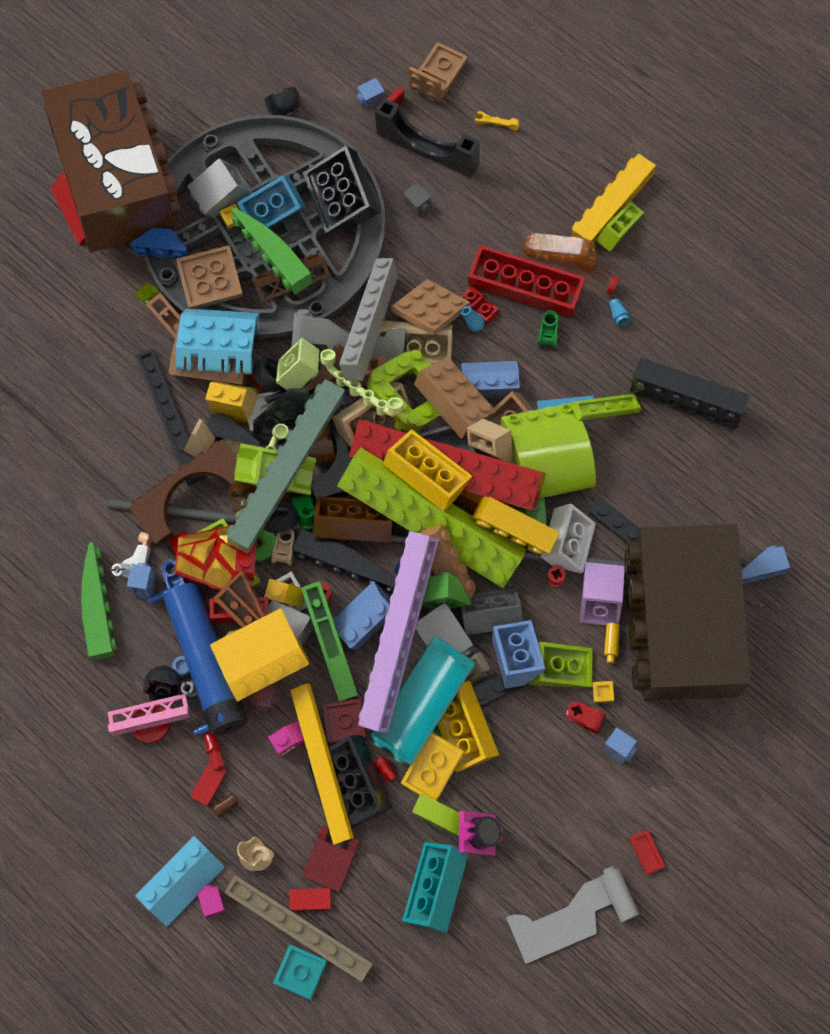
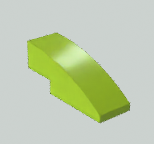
[412,794,459,837]

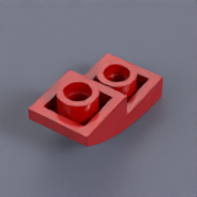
[461,286,500,325]

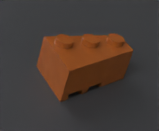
[213,569,266,627]

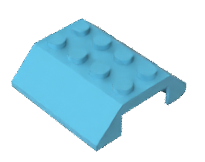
[176,309,260,374]

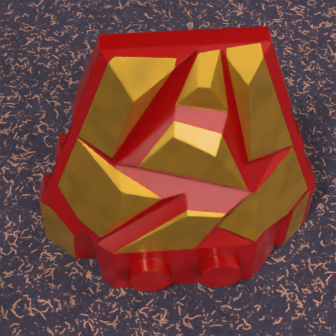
[175,525,257,591]

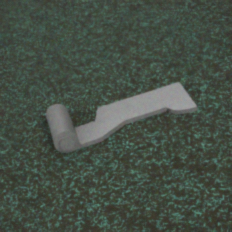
[291,309,406,361]
[506,866,640,964]

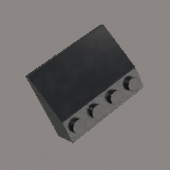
[303,145,380,234]
[303,735,393,828]

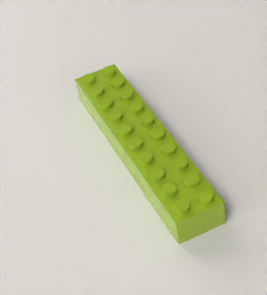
[337,448,527,588]

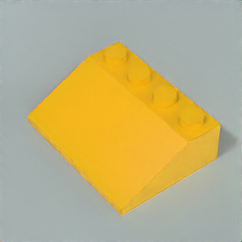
[210,608,309,701]

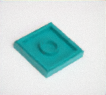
[273,944,328,1000]

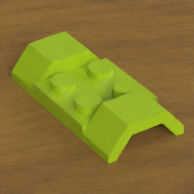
[234,443,316,495]

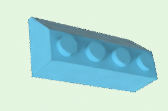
[135,836,226,927]

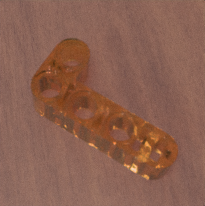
[522,233,598,272]

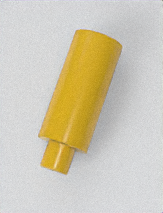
[604,623,621,664]

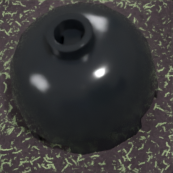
[264,86,300,117]
[143,665,183,701]

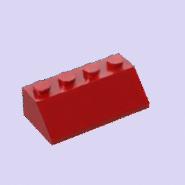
[50,171,87,246]

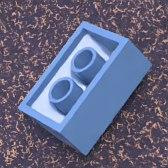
[461,361,519,398]
[333,581,390,650]
[492,620,545,689]

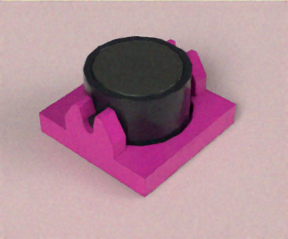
[459,811,503,856]

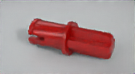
[203,731,225,771]

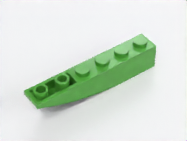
[231,208,313,295]
[81,542,117,661]
[301,581,358,702]

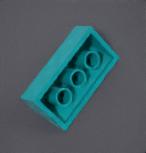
[402,842,468,933]

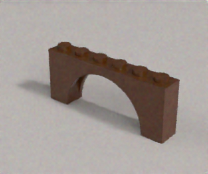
[129,439,239,546]

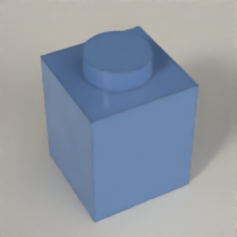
[356,78,385,109]

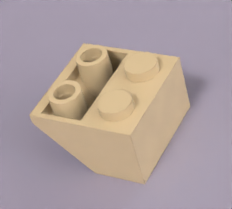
[467,419,513,463]

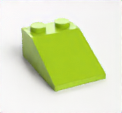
[529,642,592,688]

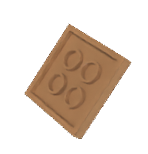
[176,245,243,309]
[391,279,470,336]

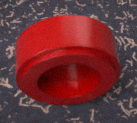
[606,275,619,295]

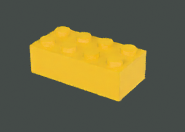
[472,497,560,555]

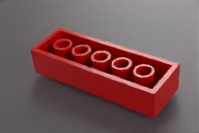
[468,245,585,319]

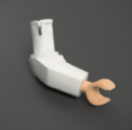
[112,532,153,578]

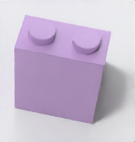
[579,562,625,625]

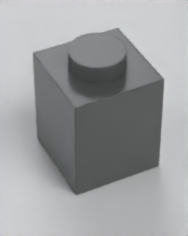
[403,183,431,216]

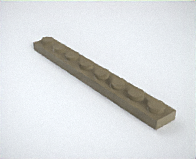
[224,875,373,982]

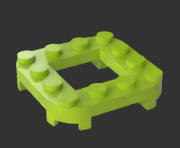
[367,350,442,433]

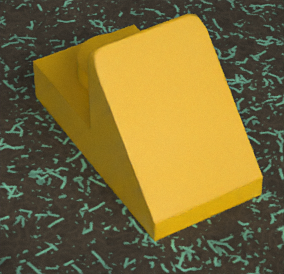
[264,579,304,608]

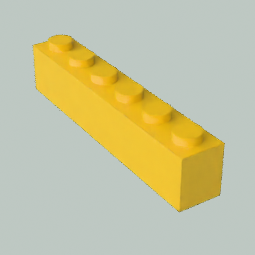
[571,153,656,250]

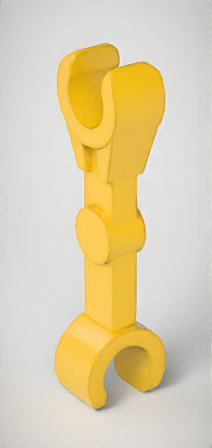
[475,111,519,131]

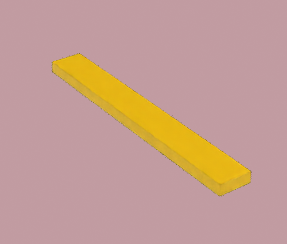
[290,684,354,845]

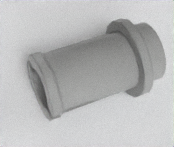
[181,681,197,697]

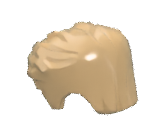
[237,837,274,871]

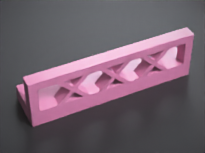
[108,694,191,736]

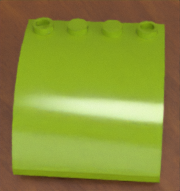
[501,403,596,498]

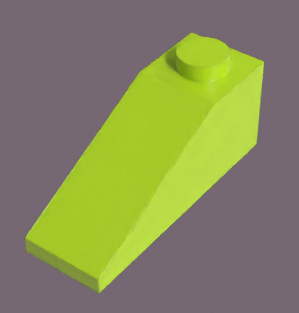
[596,201,644,251]

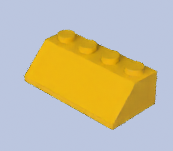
[383,429,472,511]
[437,681,499,772]

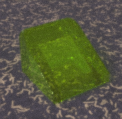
[134,282,159,306]

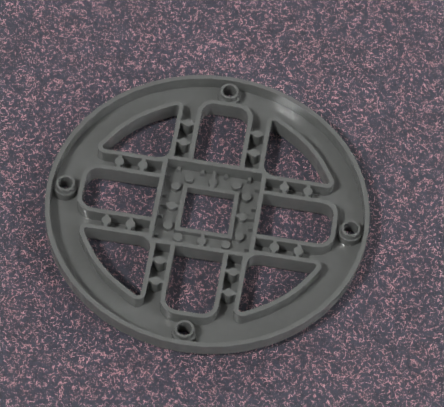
[144,115,386,339]

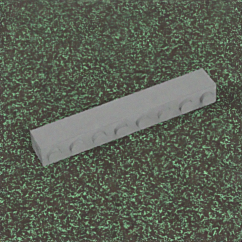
[339,258,399,381]

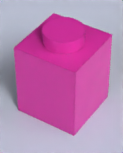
[198,885,226,919]

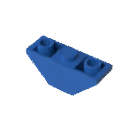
[131,227,189,259]

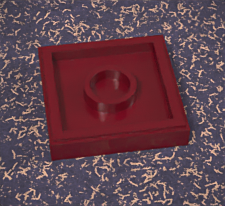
[322,698,367,744]

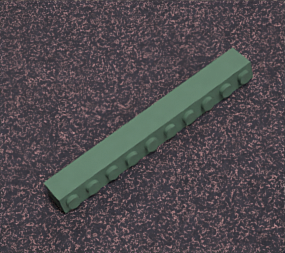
[226,379,345,554]

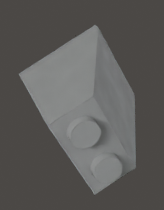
[187,158,253,218]
[269,600,314,646]
[414,603,473,657]

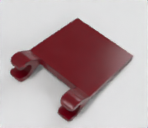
[302,825,360,892]

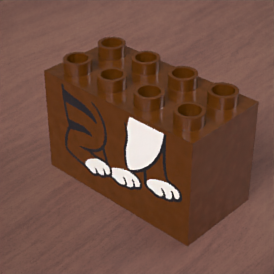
[41,69,181,253]

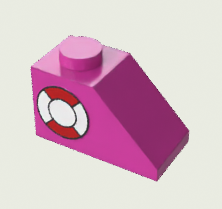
[268,721,305,758]

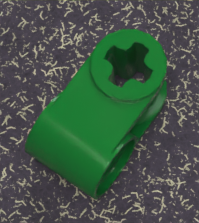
[537,310,559,348]
[289,495,315,531]

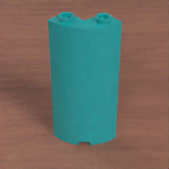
[371,635,475,765]

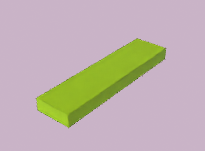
[571,394,641,421]

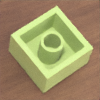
[276,338,319,390]

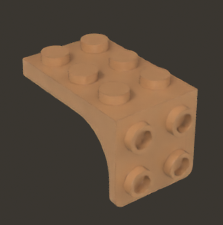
[408,42,468,103]

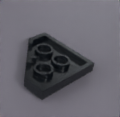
[253,388,309,440]

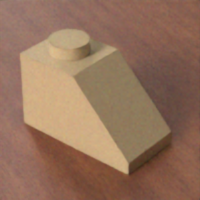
[183,419,215,456]

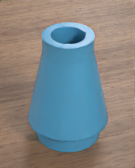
[609,299,631,327]
[461,306,485,332]

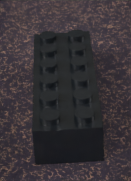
[630,357,749,428]

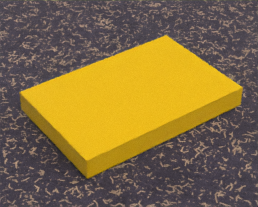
[401,731,465,801]

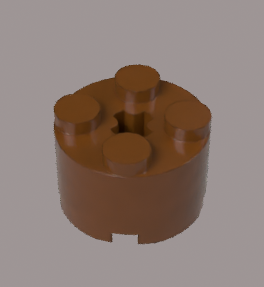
[308,424,335,465]

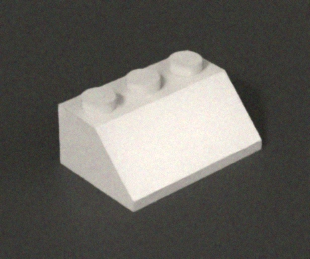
[541,504,596,573]

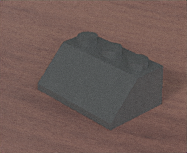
[461,588,523,635]

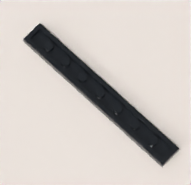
[136,349,205,486]

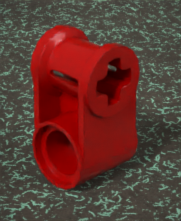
[566,702,607,734]

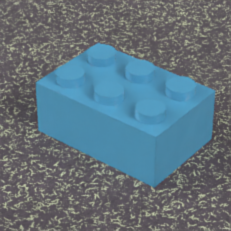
[237,175,306,229]

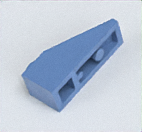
[741,545,790,584]

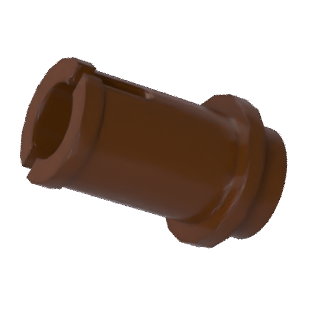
[212,793,238,817]

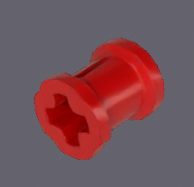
[547,566,566,588]

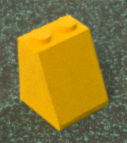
[205,382,260,424]

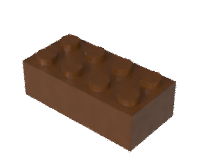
[313,496,393,543]

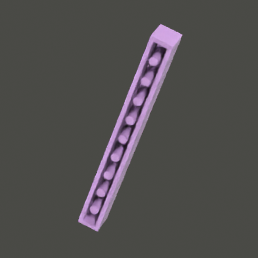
[358,531,439,732]

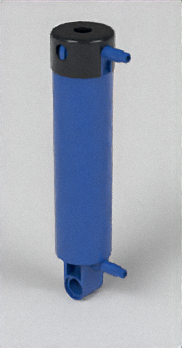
[147,560,248,736]

